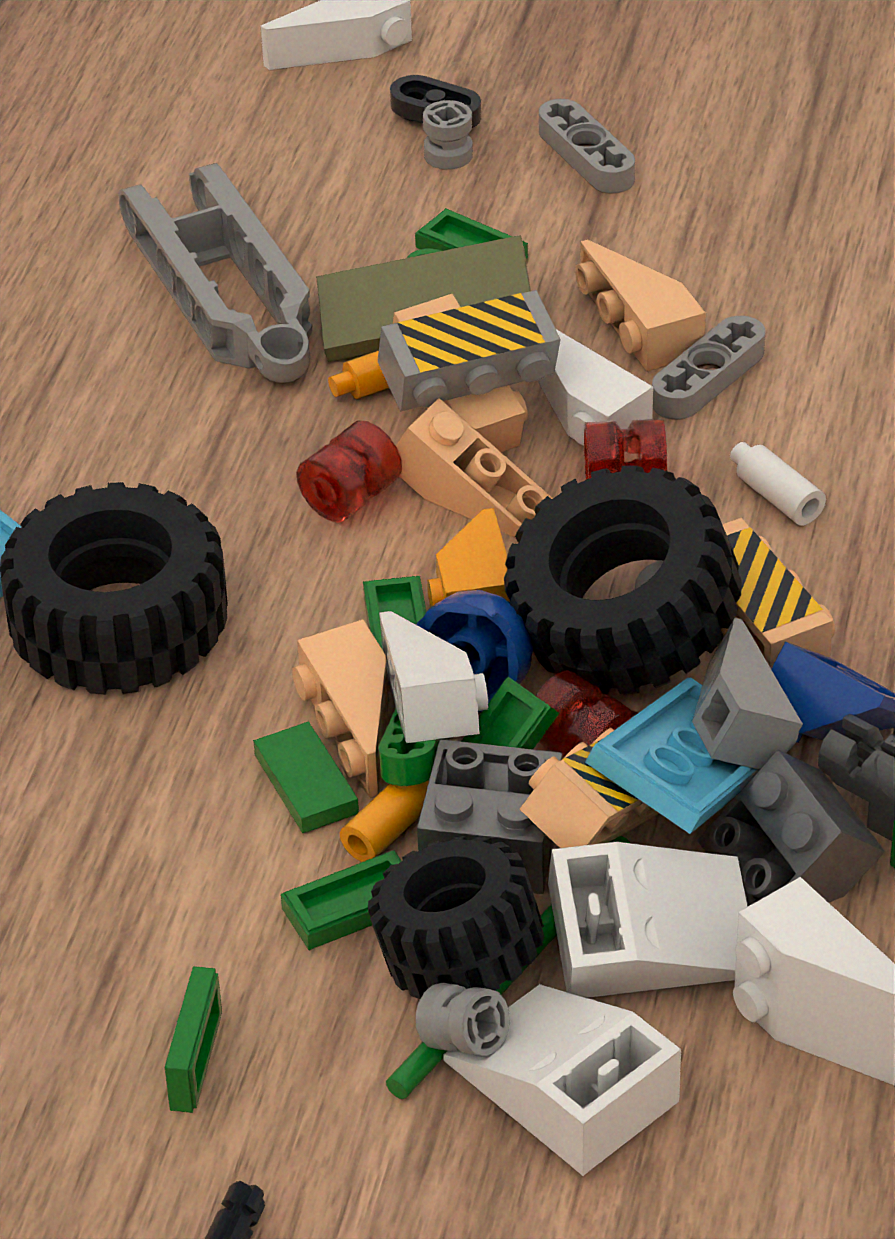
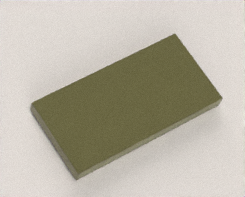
[316,235,531,362]

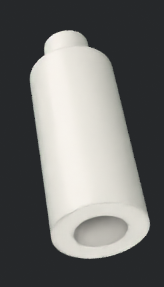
[730,442,826,526]

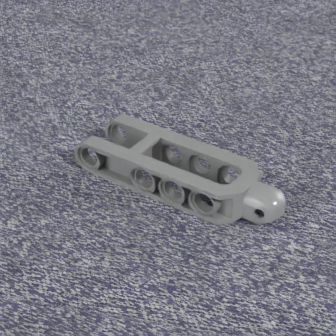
[119,163,312,383]

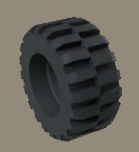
[504,466,742,695]
[0,482,228,695]

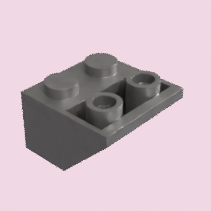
[417,739,562,894]
[697,750,885,906]

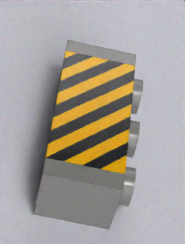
[378,290,561,412]

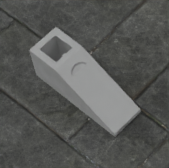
[692,618,803,770]

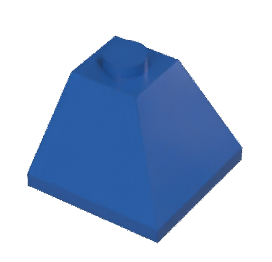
[771,642,895,743]

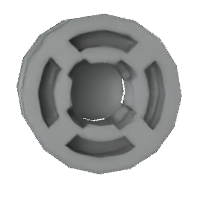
[423,100,473,169]
[416,983,510,1056]

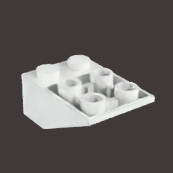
[548,842,748,998]
[443,984,681,1176]

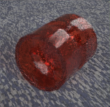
[584,419,667,480]
[296,420,402,523]
[535,670,638,756]

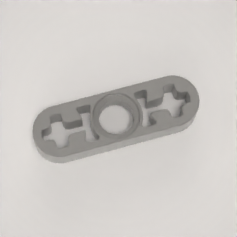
[539,99,635,193]
[652,316,765,419]

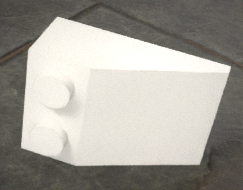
[733,877,895,1086]

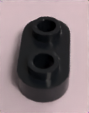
[390,75,481,128]

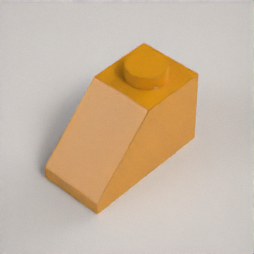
[427,508,510,608]

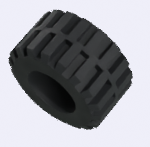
[368,836,544,999]

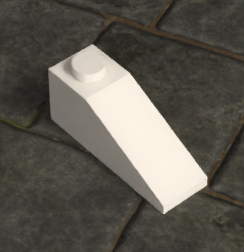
[261,0,412,70]
[537,329,653,459]
[379,611,488,743]

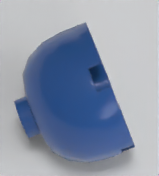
[416,590,533,712]

